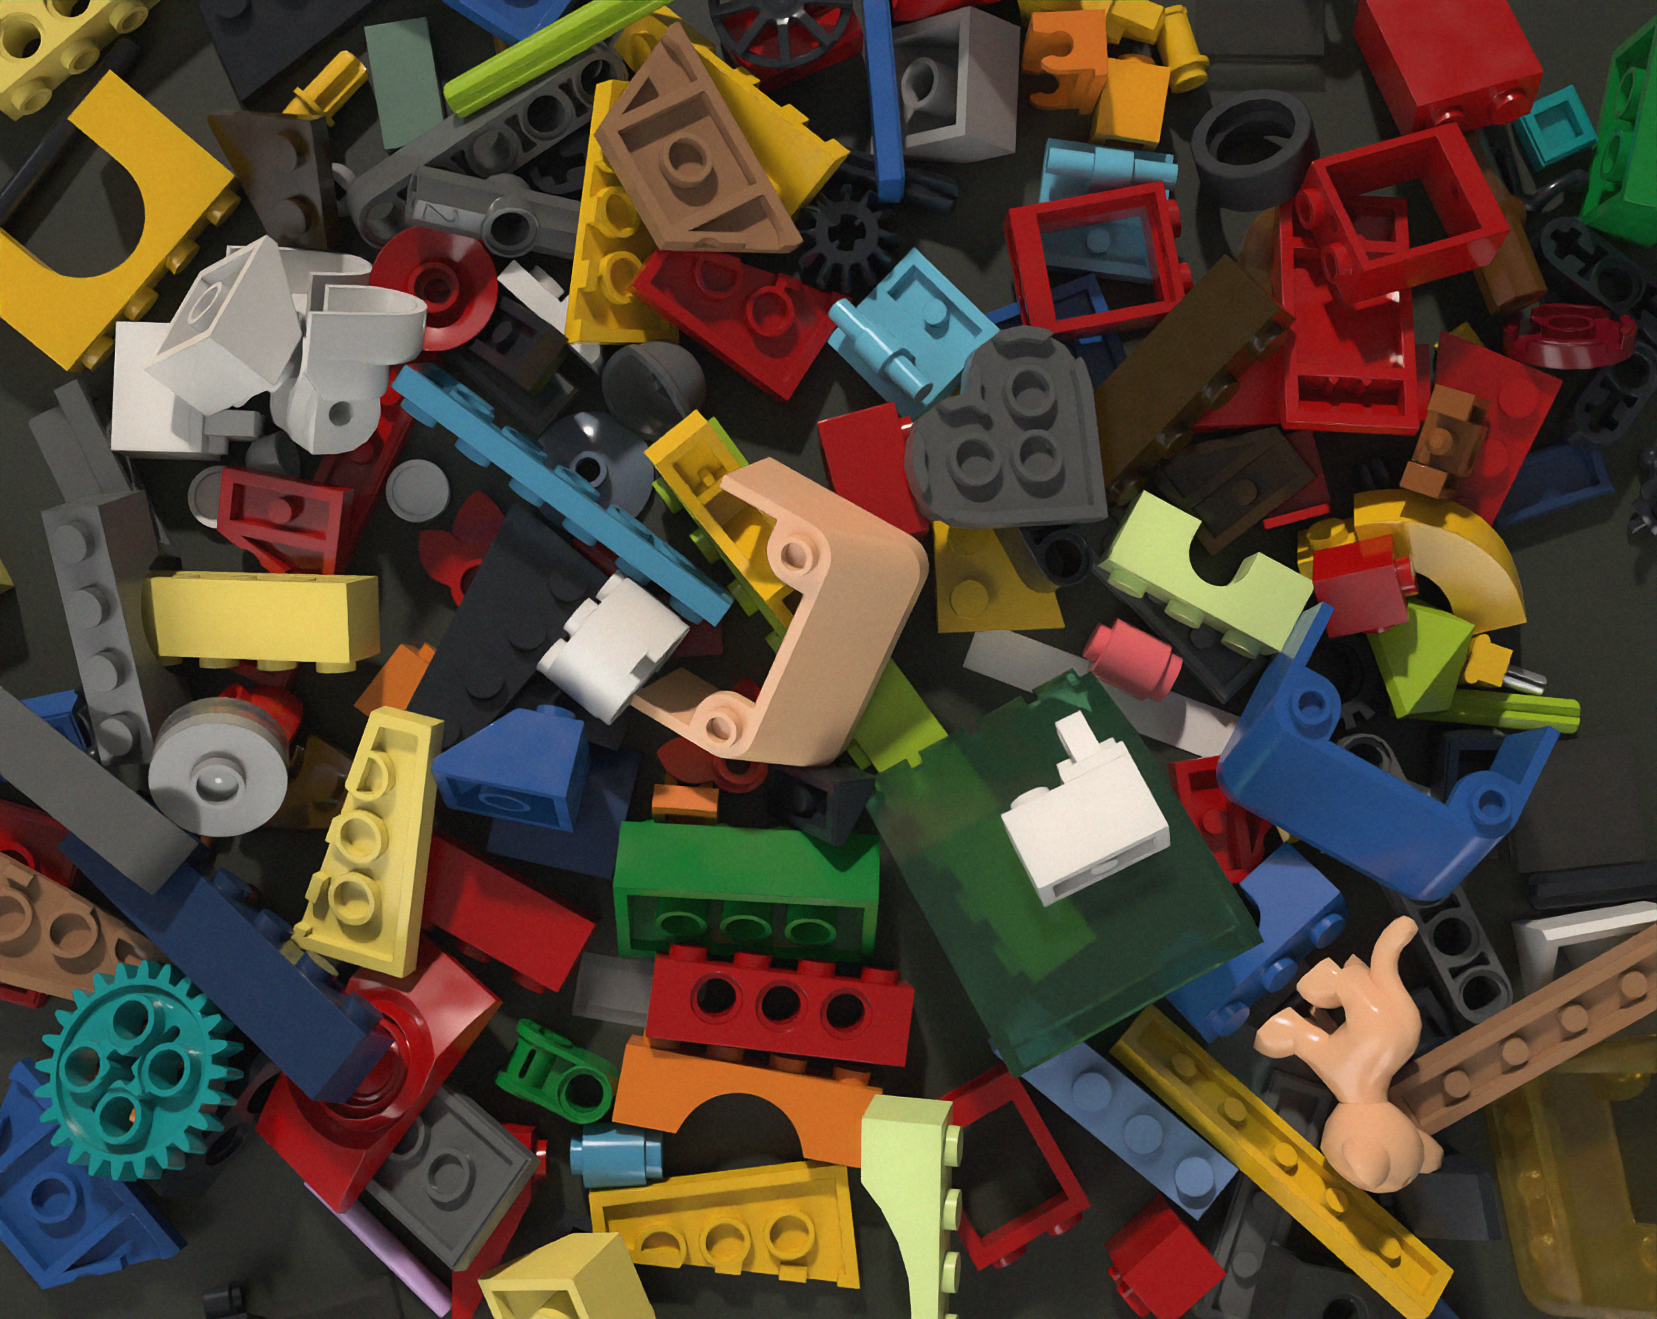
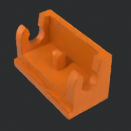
[1020,9,1108,115]

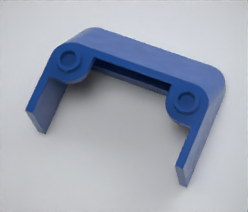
[1216,602,1561,901]

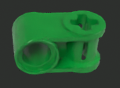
[491,1019,620,1124]

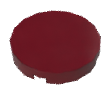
[1500,303,1638,369]

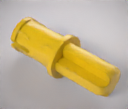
[282,50,370,128]

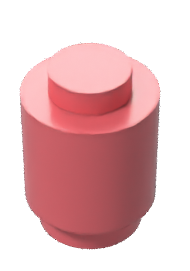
[1082,617,1183,703]

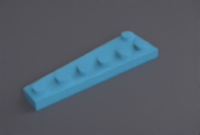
[390,361,735,626]

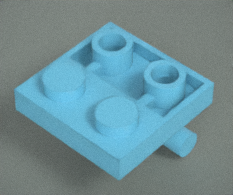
[1038,138,1178,285]
[827,247,1001,423]

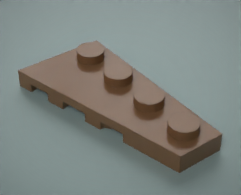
[0,852,176,1020]

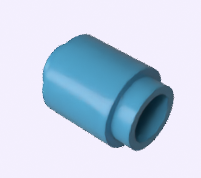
[570,1121,664,1188]

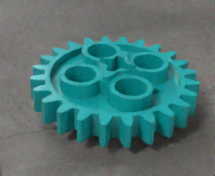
[34,960,244,1181]

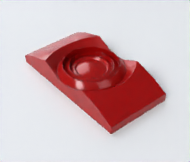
[1271,195,1420,436]
[255,928,503,1214]

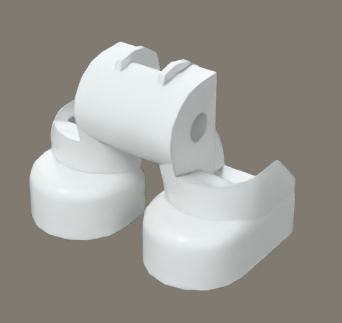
[226,245,428,455]

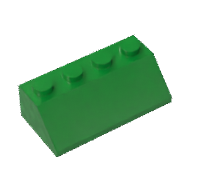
[613,820,881,969]

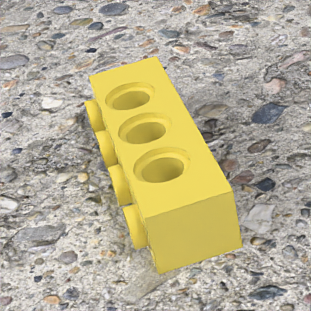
[0,0,161,122]

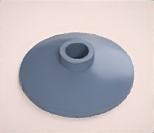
[537,411,654,533]

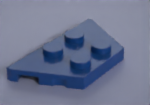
[0,1056,188,1289]

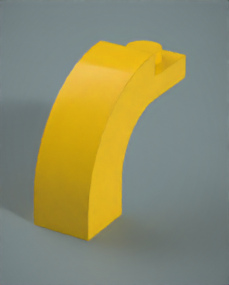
[644,409,803,630]
[1297,489,1527,635]

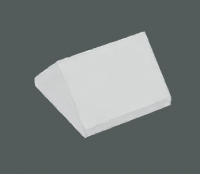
[1511,900,1657,997]

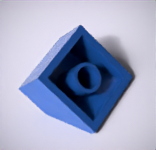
[431,705,591,833]

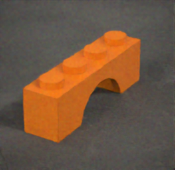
[612,1028,883,1168]

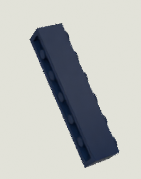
[57,790,396,1104]

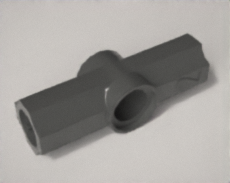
[405,164,581,260]

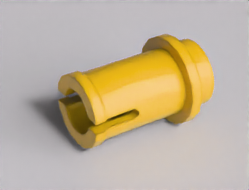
[1156,5,1210,94]

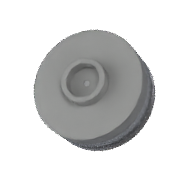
[148,697,290,837]

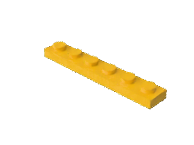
[1108,1002,1454,1319]

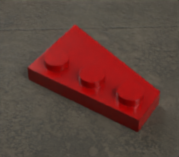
[626,245,854,404]

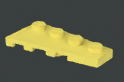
[290,706,445,978]

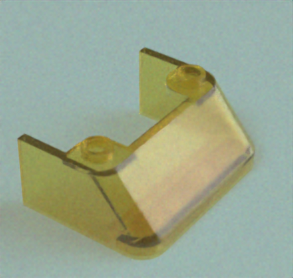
[1484,1034,1657,1319]

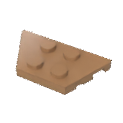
[594,21,804,253]

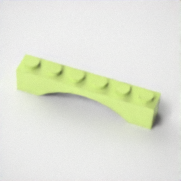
[861,1094,963,1319]

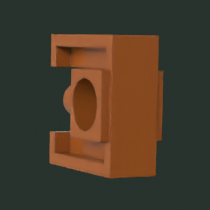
[1399,384,1491,500]

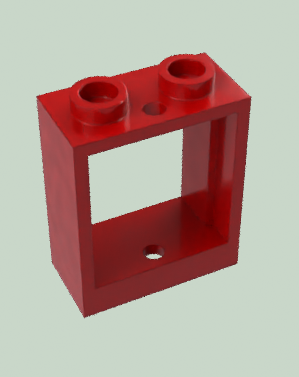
[1295,121,1511,306]
[1003,181,1193,343]
[936,1061,1091,1271]

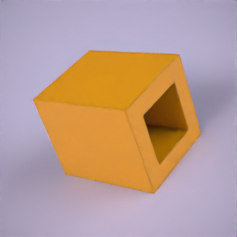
[1089,54,1171,152]

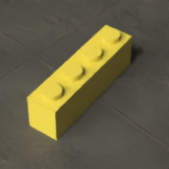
[141,570,381,673]

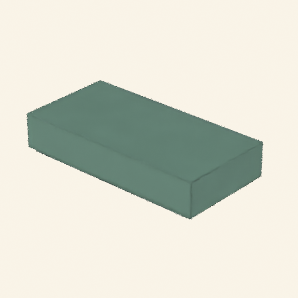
[364,17,446,156]

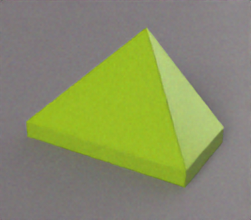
[1367,596,1475,719]

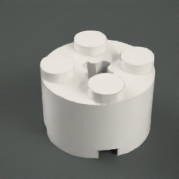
[536,569,690,725]

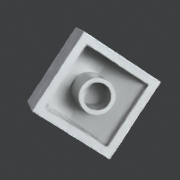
[143,235,302,417]

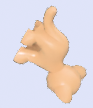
[1253,915,1444,1193]

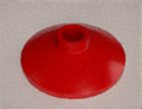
[369,226,499,352]

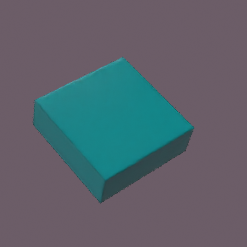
[1512,85,1599,173]

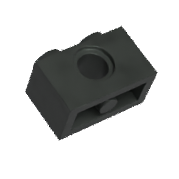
[1248,1244,1404,1319]

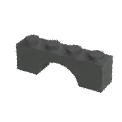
[41,489,196,766]

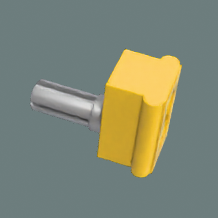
[1457,634,1547,696]

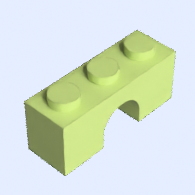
[1097,490,1314,659]

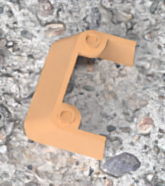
[630,457,929,767]

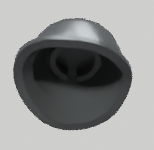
[602,339,708,442]

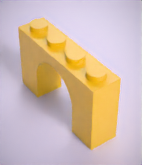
[0,70,242,374]

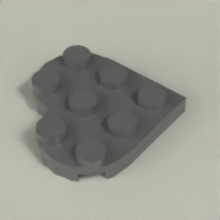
[904,325,1108,530]

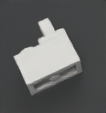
[111,321,265,461]
[1001,711,1171,907]

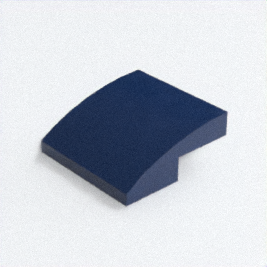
[485,741,644,880]

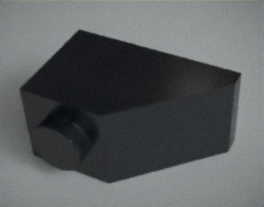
[1371,1144,1502,1241]

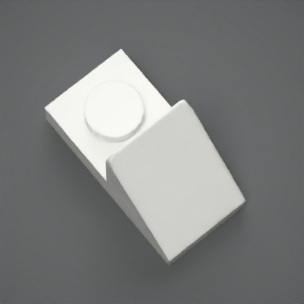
[496,260,607,375]

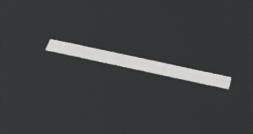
[962,631,1430,796]

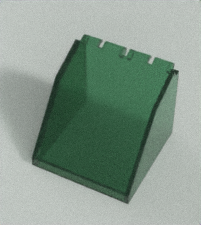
[865,668,1264,1079]

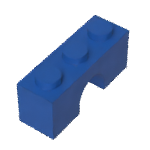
[1144,841,1351,1044]

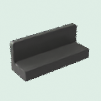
[29,379,180,570]

